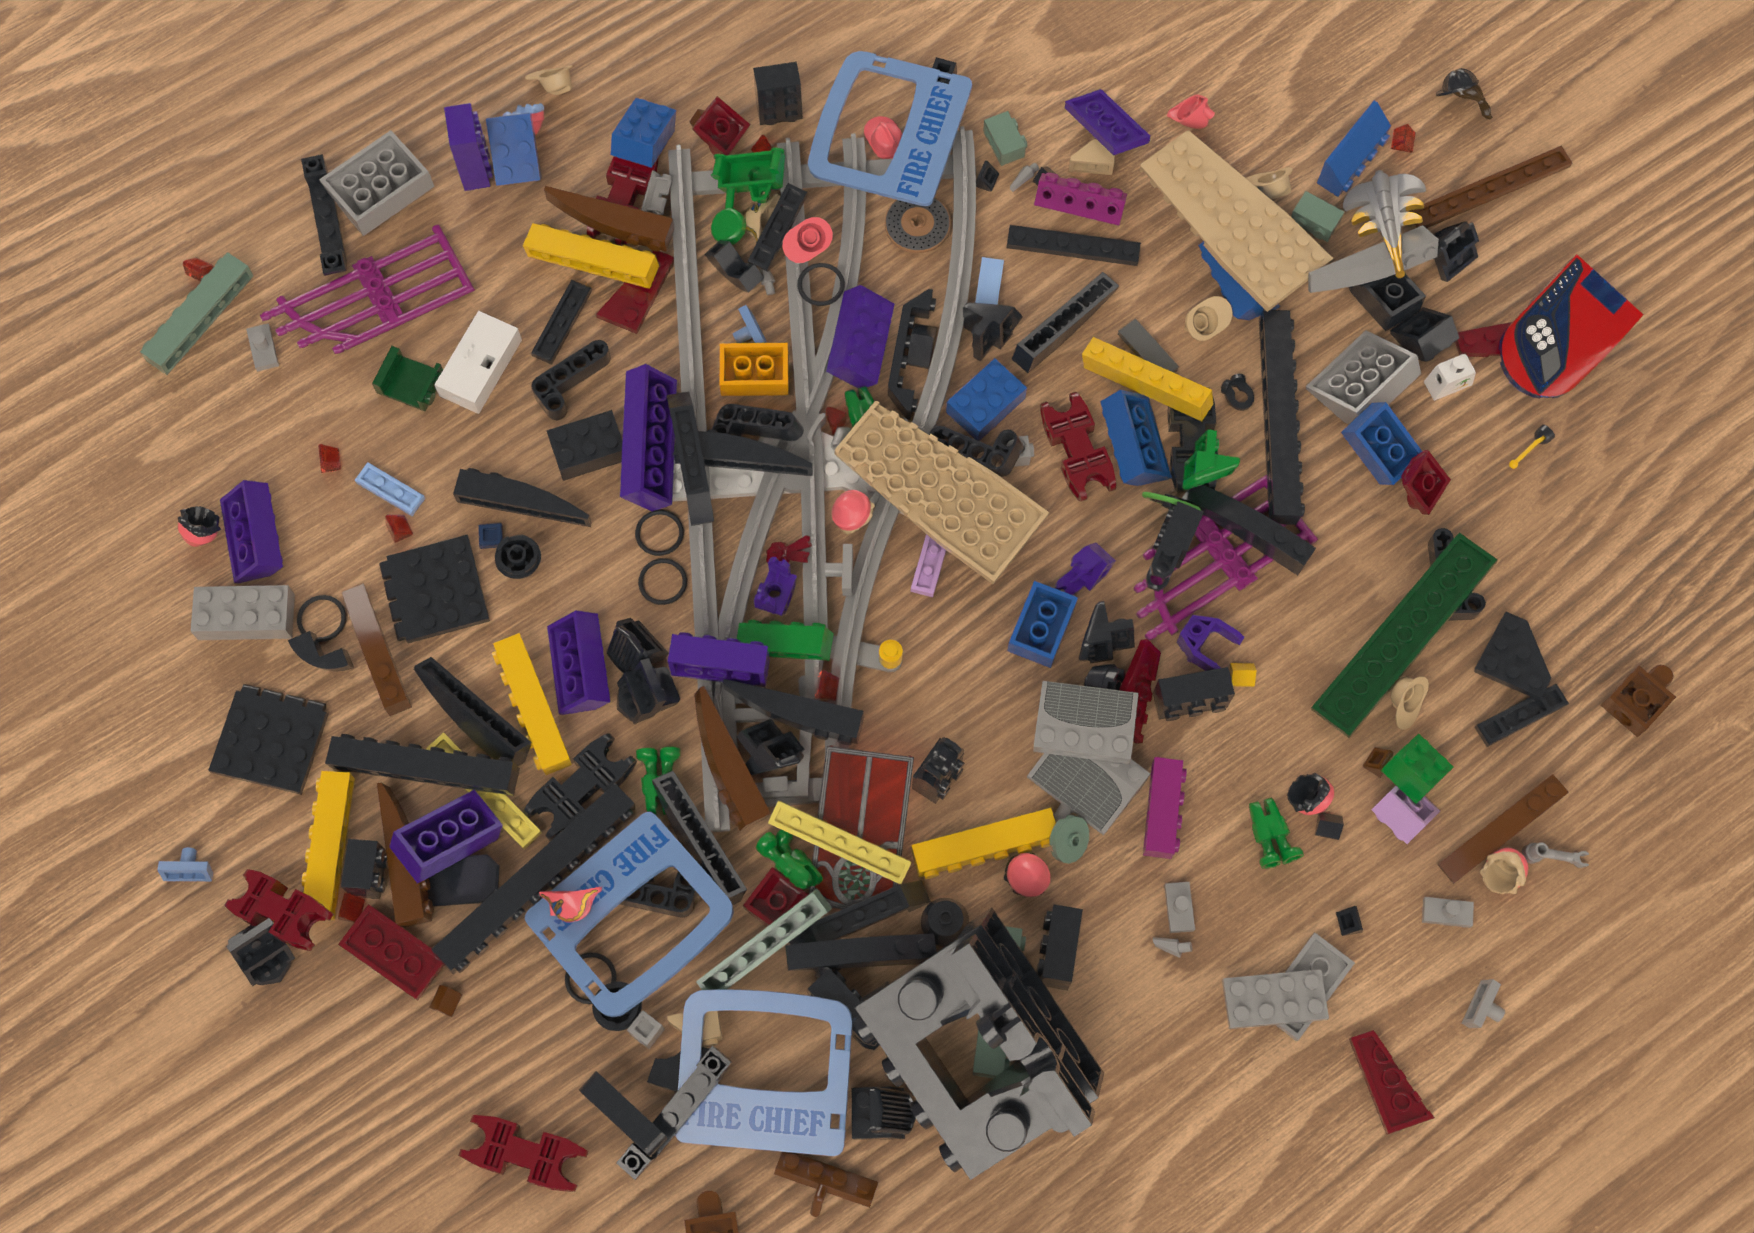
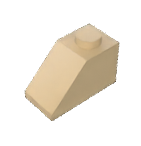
[1069,139,1115,175]
[667,1011,723,1047]

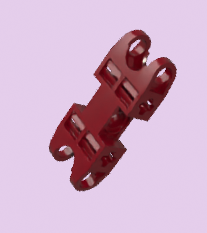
[587,156,659,246]
[1040,392,1116,502]
[224,869,334,951]
[458,1115,589,1192]

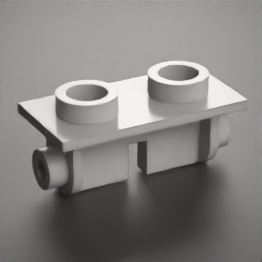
[641,171,672,215]

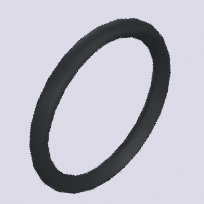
[797,263,845,306]
[635,510,684,556]
[638,558,687,605]
[297,595,346,642]
[565,952,617,1004]

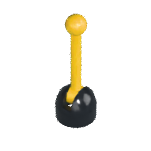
[1509,424,1555,469]

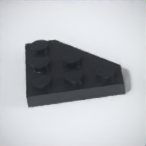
[1474,611,1551,701]

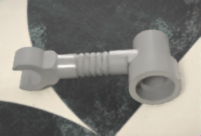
[1522,842,1589,868]

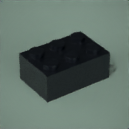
[753,61,803,126]
[546,410,623,481]
[1153,667,1235,721]
[1036,904,1083,991]

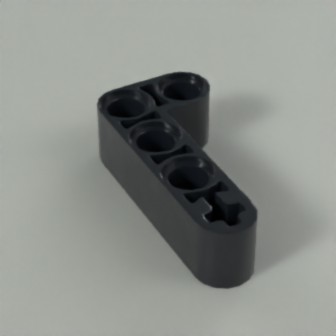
[531,340,611,420]
[711,404,804,441]
[929,426,1023,477]
[1428,528,1486,621]
[620,871,697,918]
[579,1071,667,1157]

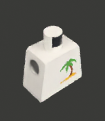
[1424,354,1476,401]

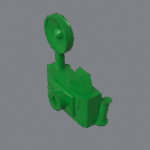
[711,148,785,245]

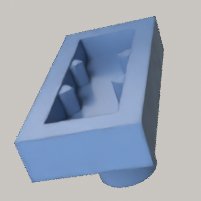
[733,305,767,343]
[157,847,214,882]

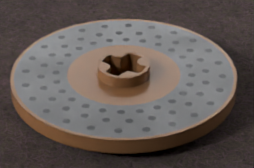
[885,197,951,253]

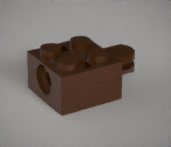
[1600,664,1676,737]
[684,1191,740,1233]

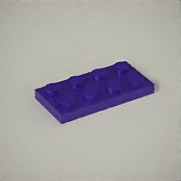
[1065,89,1150,156]

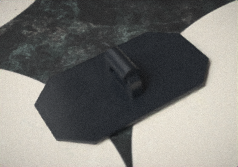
[427,854,500,907]

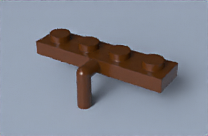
[774,1152,878,1217]

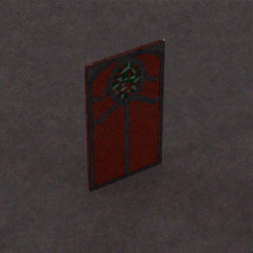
[808,745,914,909]

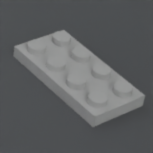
[1276,933,1355,1041]
[1222,969,1329,1029]

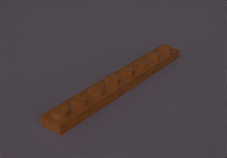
[1409,145,1572,229]

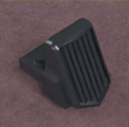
[1433,221,1479,282]
[963,303,1023,361]
[1078,601,1135,664]
[606,618,669,674]
[617,658,680,724]
[736,719,805,775]
[226,918,295,987]
[851,1086,916,1140]

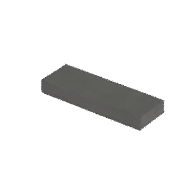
[1118,318,1179,373]

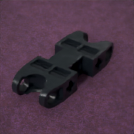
[1167,387,1218,492]
[523,733,637,841]

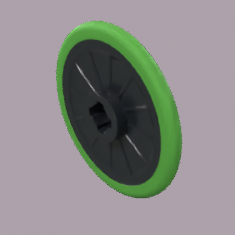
[1142,492,1201,510]

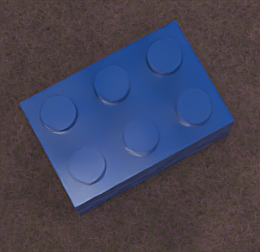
[611,98,676,168]
[486,113,542,186]
[946,358,1027,441]
[1341,402,1422,485]
[1007,581,1078,668]

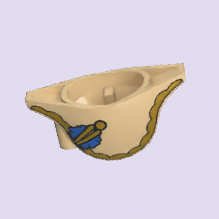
[744,194,780,243]

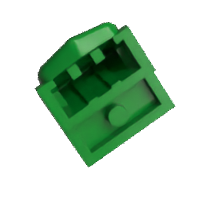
[1183,429,1240,489]

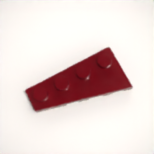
[596,251,674,334]
[1455,319,1540,359]
[1119,639,1161,744]
[1349,1030,1435,1135]

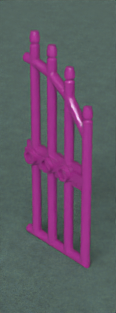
[260,225,475,354]
[1133,475,1318,640]

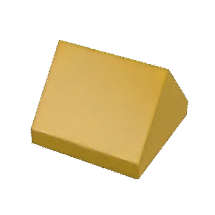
[1230,663,1257,687]

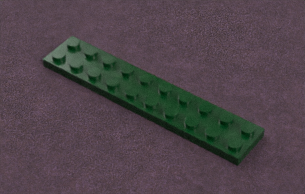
[1311,532,1498,738]

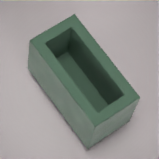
[983,111,1027,166]
[1291,191,1344,242]

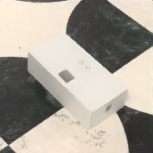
[435,311,522,414]

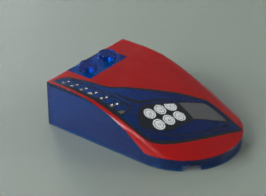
[1498,254,1644,399]

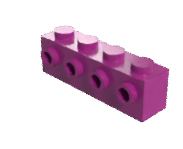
[1034,173,1127,226]
[1143,757,1187,859]

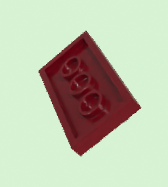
[338,904,444,1001]

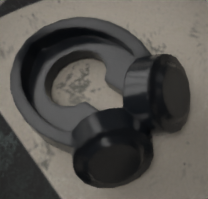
[1221,374,1254,411]

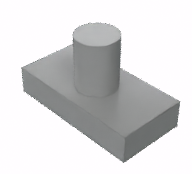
[246,323,279,372]
[825,544,853,596]
[1164,882,1195,933]
[1422,897,1474,928]
[1461,979,1505,1028]

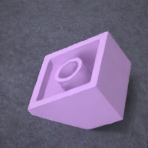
[1372,786,1440,844]

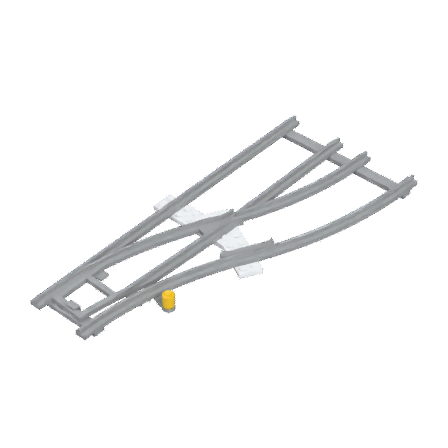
[668,126,976,832]

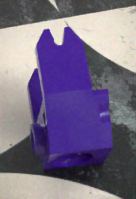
[1055,542,1116,595]
[754,557,797,616]
[1177,615,1244,671]

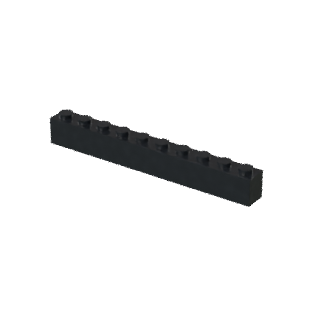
[1259,309,1305,525]
[431,783,635,975]

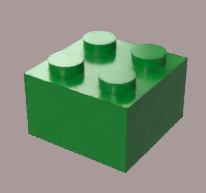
[1381,733,1454,804]

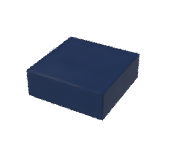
[478,523,503,549]

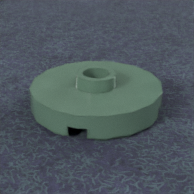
[1050,815,1089,864]

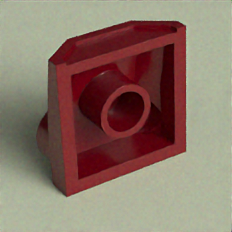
[692,96,751,155]
[1401,450,1451,515]
[743,867,809,927]

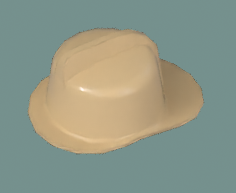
[525,65,573,95]
[1246,167,1293,199]
[1184,296,1233,341]
[1391,676,1429,730]

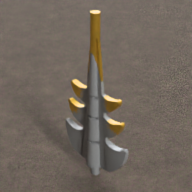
[1343,170,1426,278]

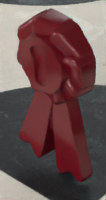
[766,535,812,563]

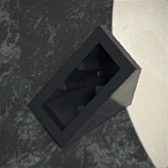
[907,323,937,369]

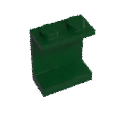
[372,346,443,411]

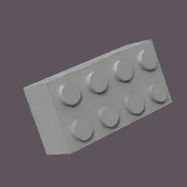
[191,585,295,640]

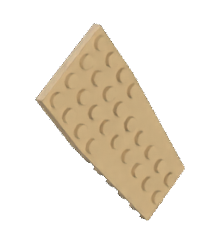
[1139,130,1333,312]
[834,401,1049,584]

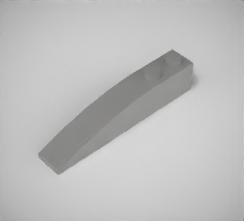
[1308,225,1439,293]

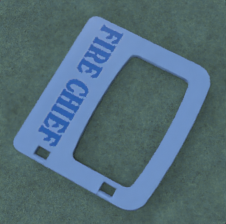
[808,51,972,207]
[525,812,734,1017]
[675,989,853,1156]

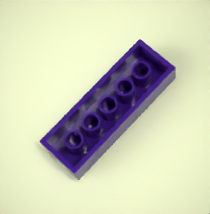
[620,364,677,511]

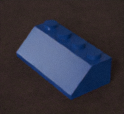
[1317,100,1391,197]
[1198,241,1280,320]
[1100,390,1172,486]

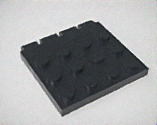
[379,534,490,644]
[208,684,328,795]

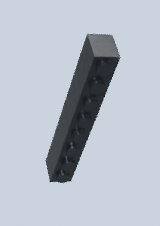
[325,734,520,796]

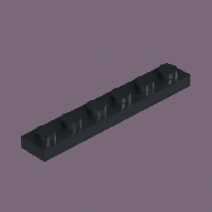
[1006,225,1141,266]

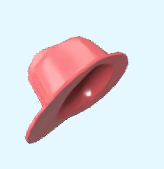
[864,116,903,159]
[782,217,833,263]

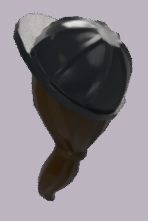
[1435,68,1493,119]

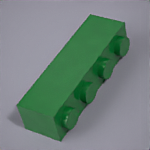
[736,620,834,661]

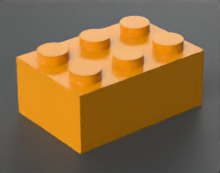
[719,343,789,396]

